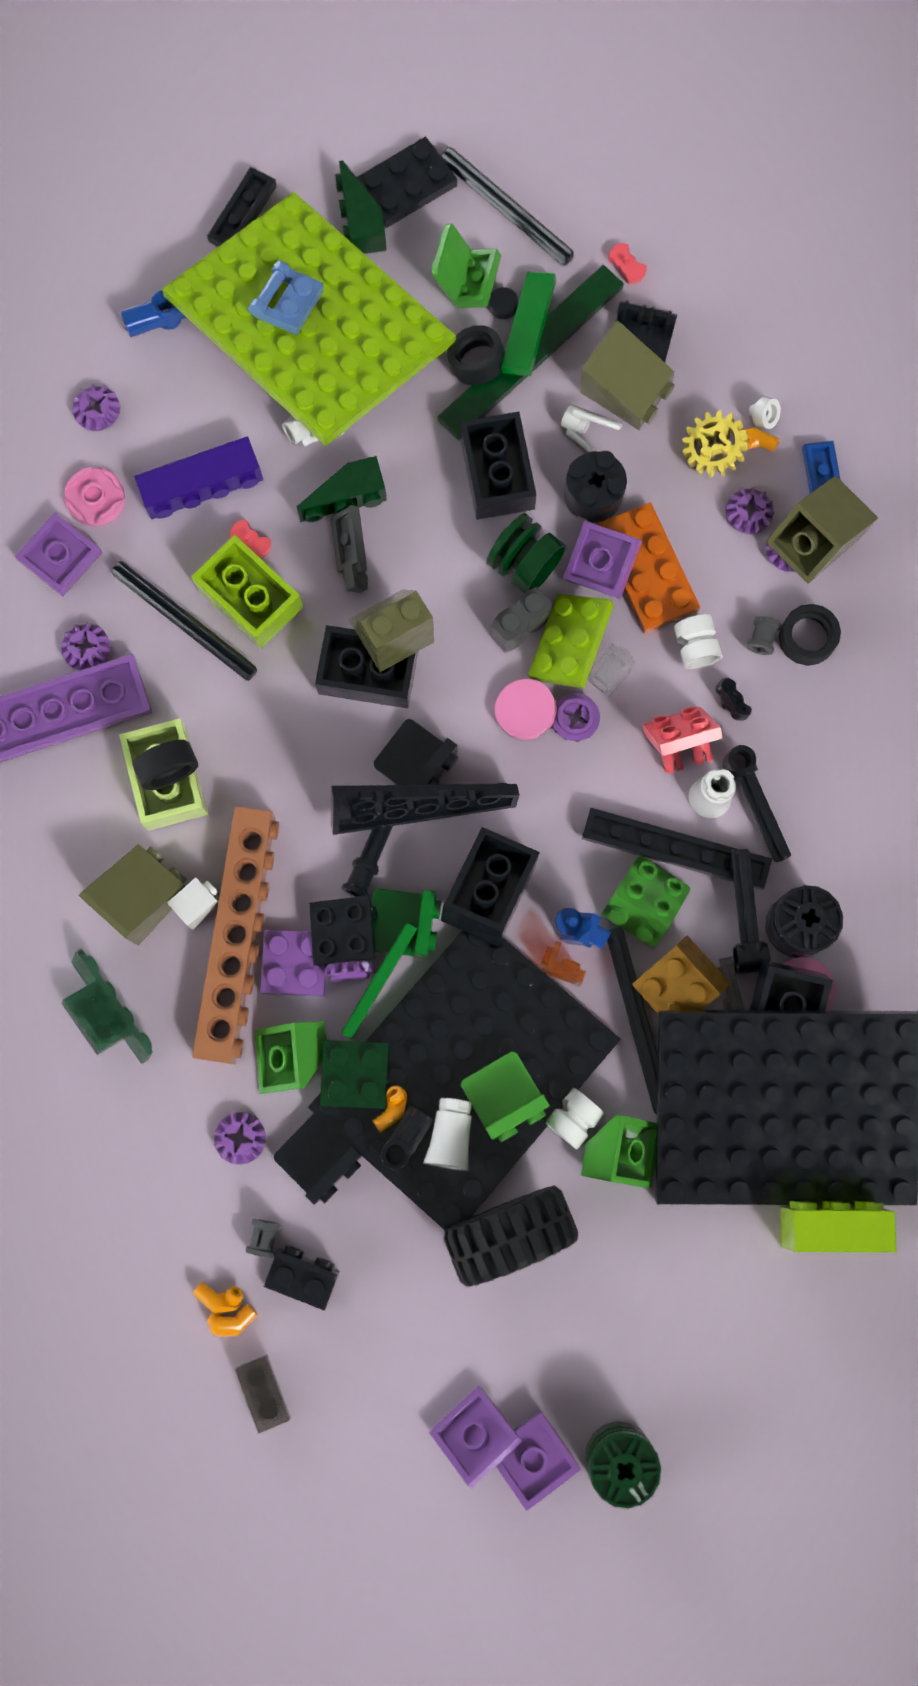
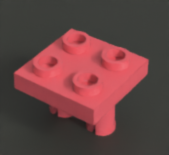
[643,707,722,773]

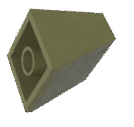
[581,320,675,430]
[766,475,878,584]
[349,589,434,672]
[78,844,187,946]

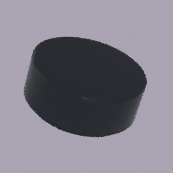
[489,287,518,319]

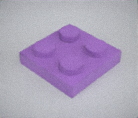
[15,513,103,597]
[563,521,642,599]
[260,930,327,997]
[429,1386,522,1488]
[496,1410,581,1511]

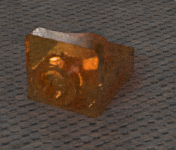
[541,941,586,987]

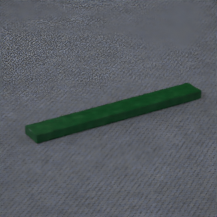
[438,264,624,440]

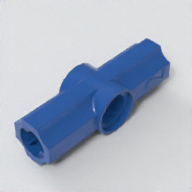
[120,290,187,338]

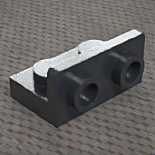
[263,1245,340,1311]

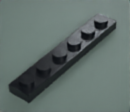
[582,808,772,890]

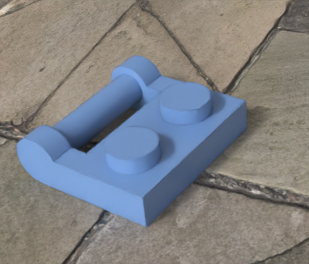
[248,261,324,335]

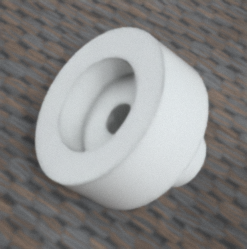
[749,397,781,429]

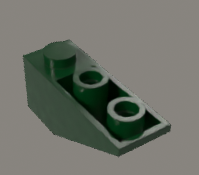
[335,160,387,254]
[296,456,387,522]

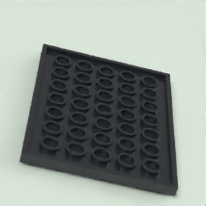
[308,930,621,1230]
[655,1010,918,1205]

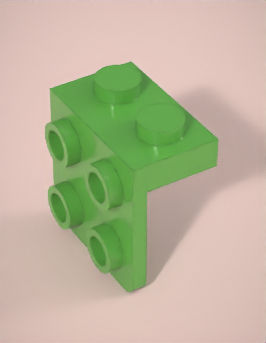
[432,224,502,308]
[601,856,690,948]
[461,1052,550,1142]

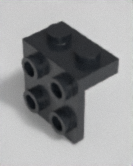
[373,719,459,785]
[274,1114,362,1205]

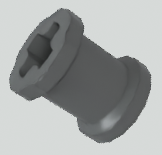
[746,616,781,655]
[245,1218,281,1258]

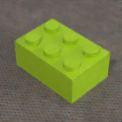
[191,535,304,649]
[780,1201,897,1253]

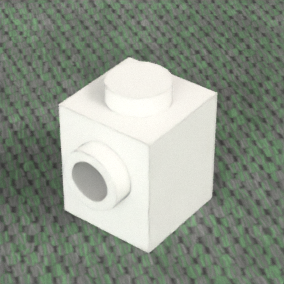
[167,878,220,930]

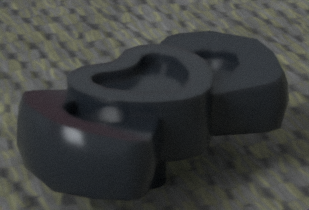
[715,678,752,721]

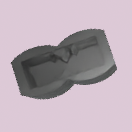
[491,587,552,652]

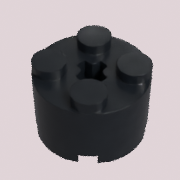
[564,450,627,522]

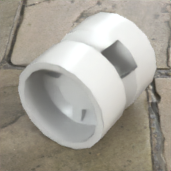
[674,614,723,669]
[545,1087,606,1150]

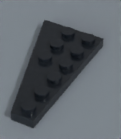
[331,783,520,835]

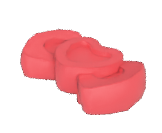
[608,243,647,284]
[230,520,271,558]

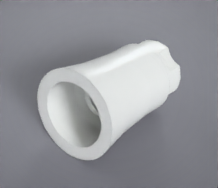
[689,769,736,818]
[423,1098,472,1171]

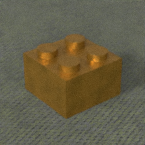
[632,935,731,1014]

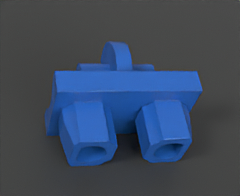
[555,908,611,949]

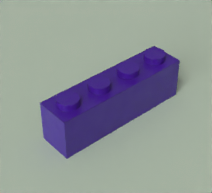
[134,436,263,520]

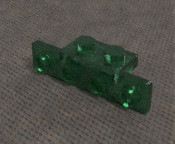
[61,949,153,1064]

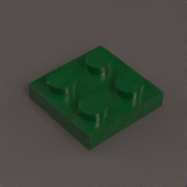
[320,1040,389,1109]

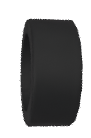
[447,325,505,385]
[779,604,841,666]
[133,739,198,790]

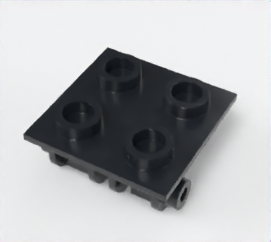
[616,300,677,362]
[309,895,377,966]

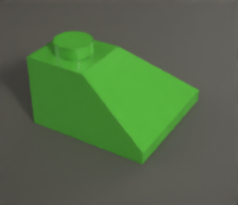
[254,1022,327,1094]
[581,1115,657,1188]

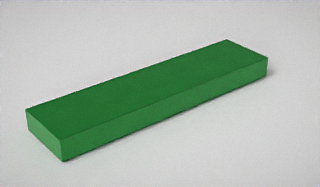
[501,272,557,376]
[341,922,418,1039]

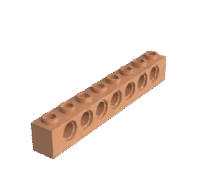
[192,807,279,1065]

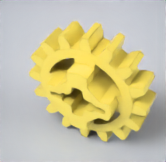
[682,410,749,478]

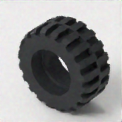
[443,1185,579,1287]

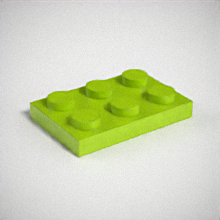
[528,594,614,688]

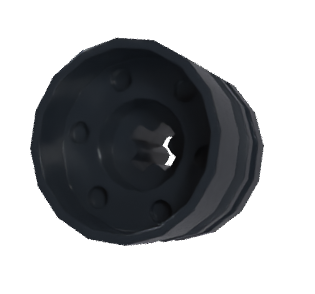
[765,885,843,958]

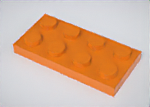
[596,502,701,633]

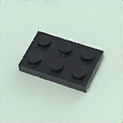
[357,136,457,229]

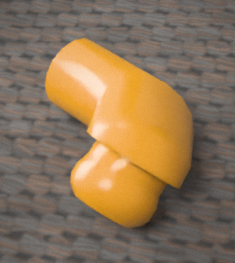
[734,427,780,452]
[372,1085,408,1134]
[193,1282,244,1313]
[207,1303,258,1336]

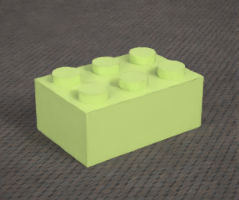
[119,718,209,831]

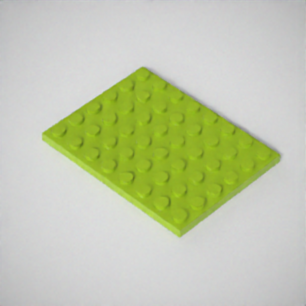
[162,192,456,447]

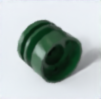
[486,513,567,593]
[584,1421,661,1509]

